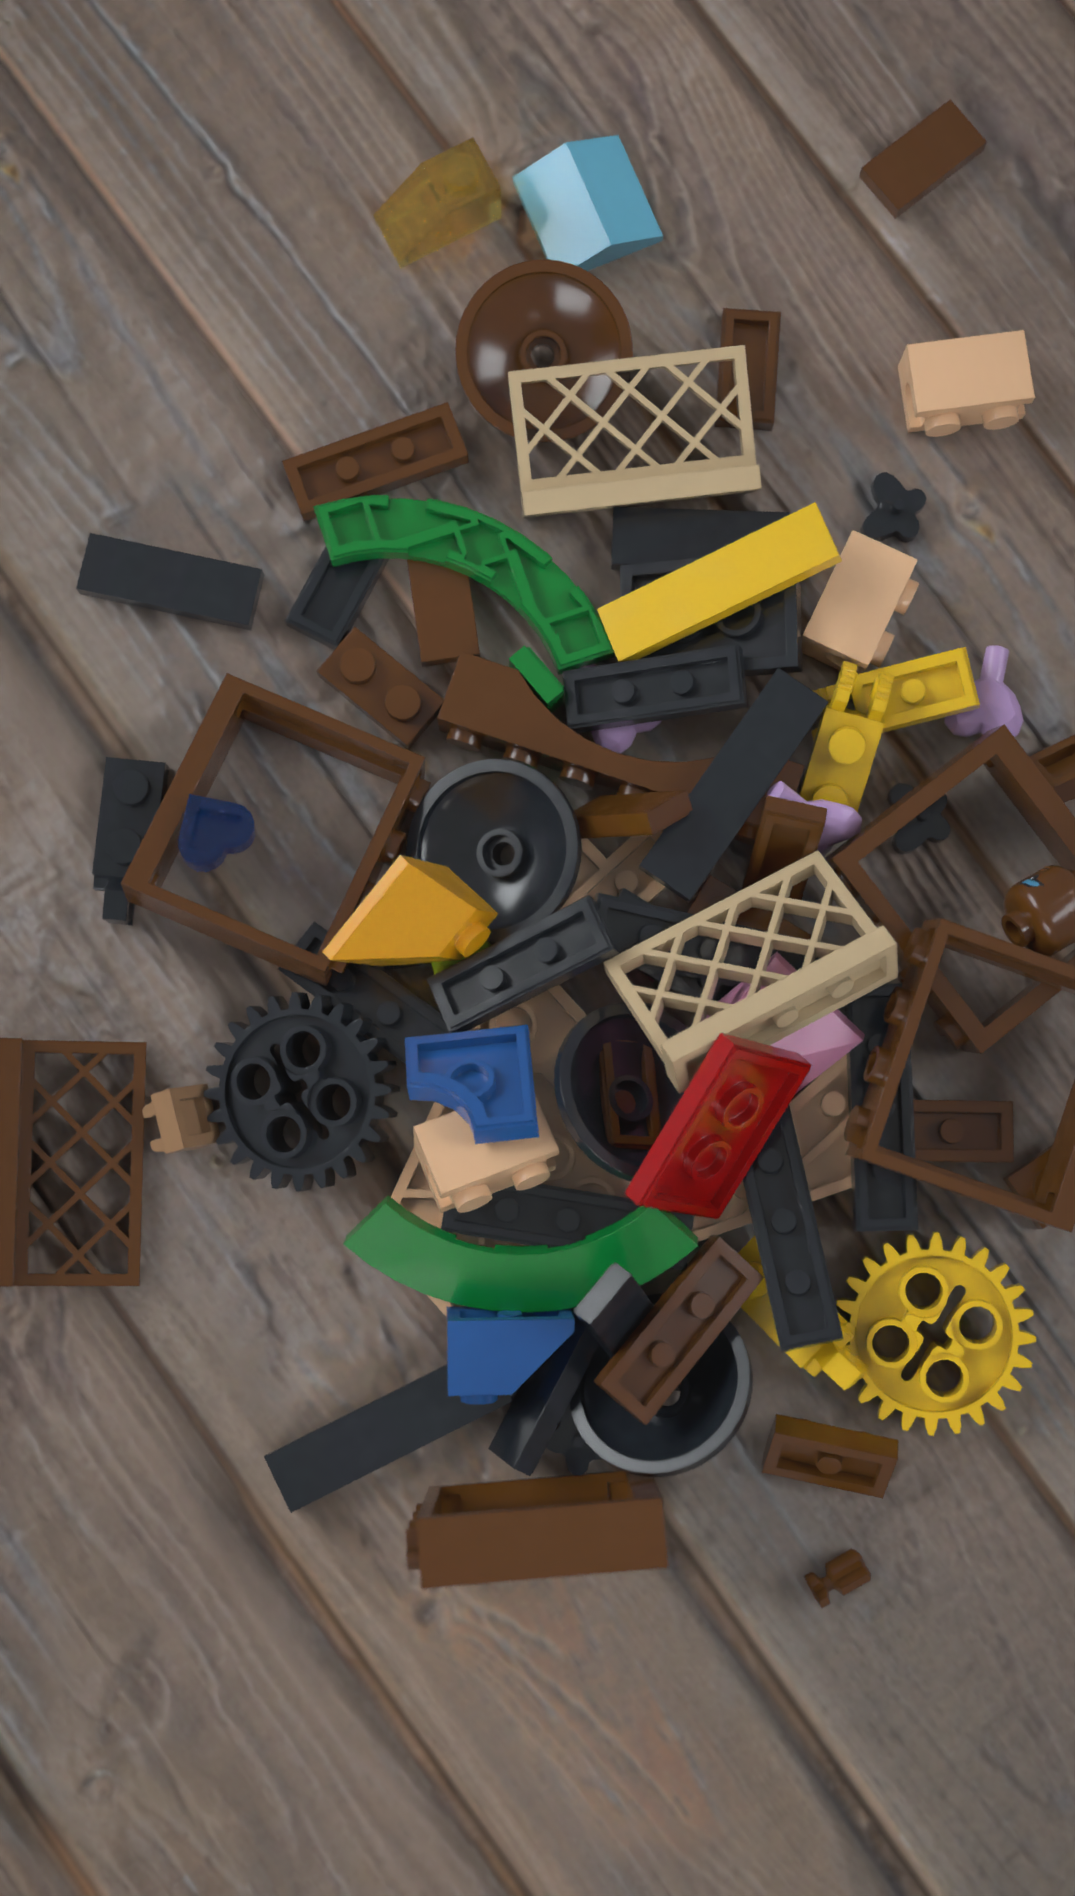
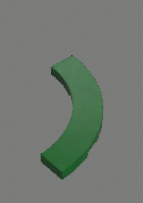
[313,495,615,675]
[343,1195,698,1313]

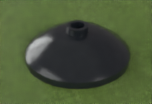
[406,759,582,942]
[554,1002,688,1182]
[569,1293,753,1477]

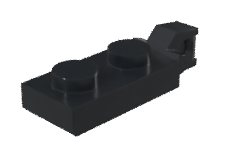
[92,757,169,926]

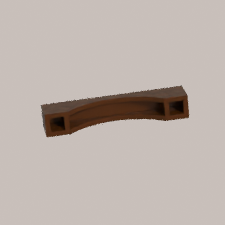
[437,651,805,845]

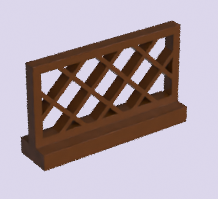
[0,1038,147,1287]

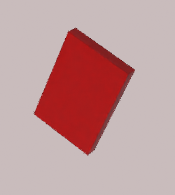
[625,1032,812,1220]

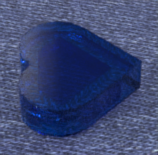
[178,794,256,872]

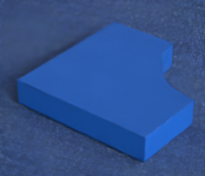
[405,1025,539,1144]

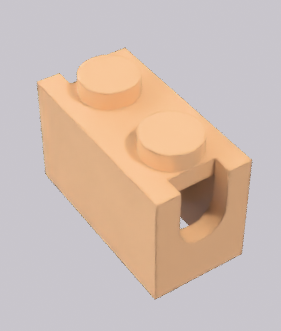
[898,330,1035,437]
[802,530,919,674]
[413,1095,559,1213]

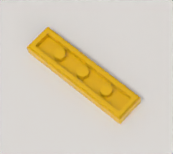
[597,502,842,662]

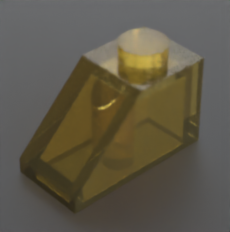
[373,137,502,269]

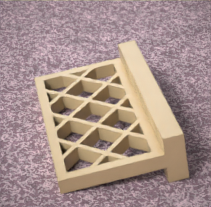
[507,345,762,518]
[603,850,898,1094]

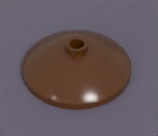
[455,259,633,443]

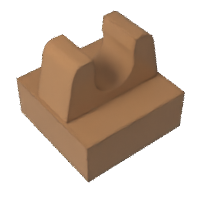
[142,1083,220,1154]

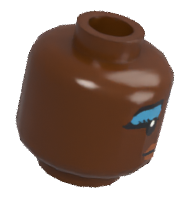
[1001,865,1075,957]

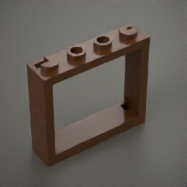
[121,673,431,987]
[824,724,1075,1054]
[844,918,1075,1232]
[406,1470,669,1589]

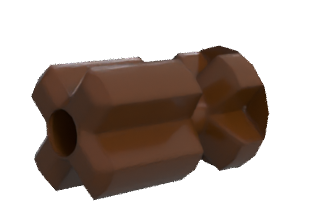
[803,1548,872,1608]

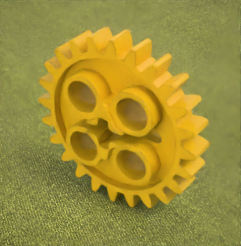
[836,1231,1036,1436]

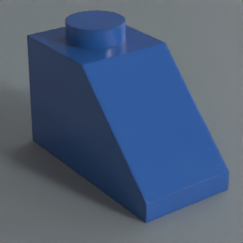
[447,1306,574,1405]

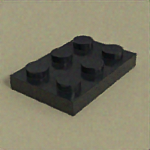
[620,557,802,677]

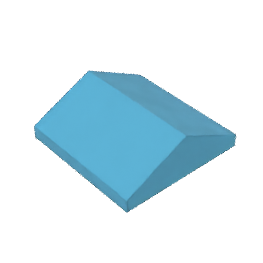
[513,135,663,271]

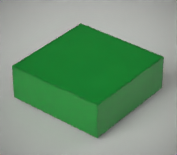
[509,645,564,713]

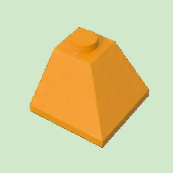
[322,855,498,967]

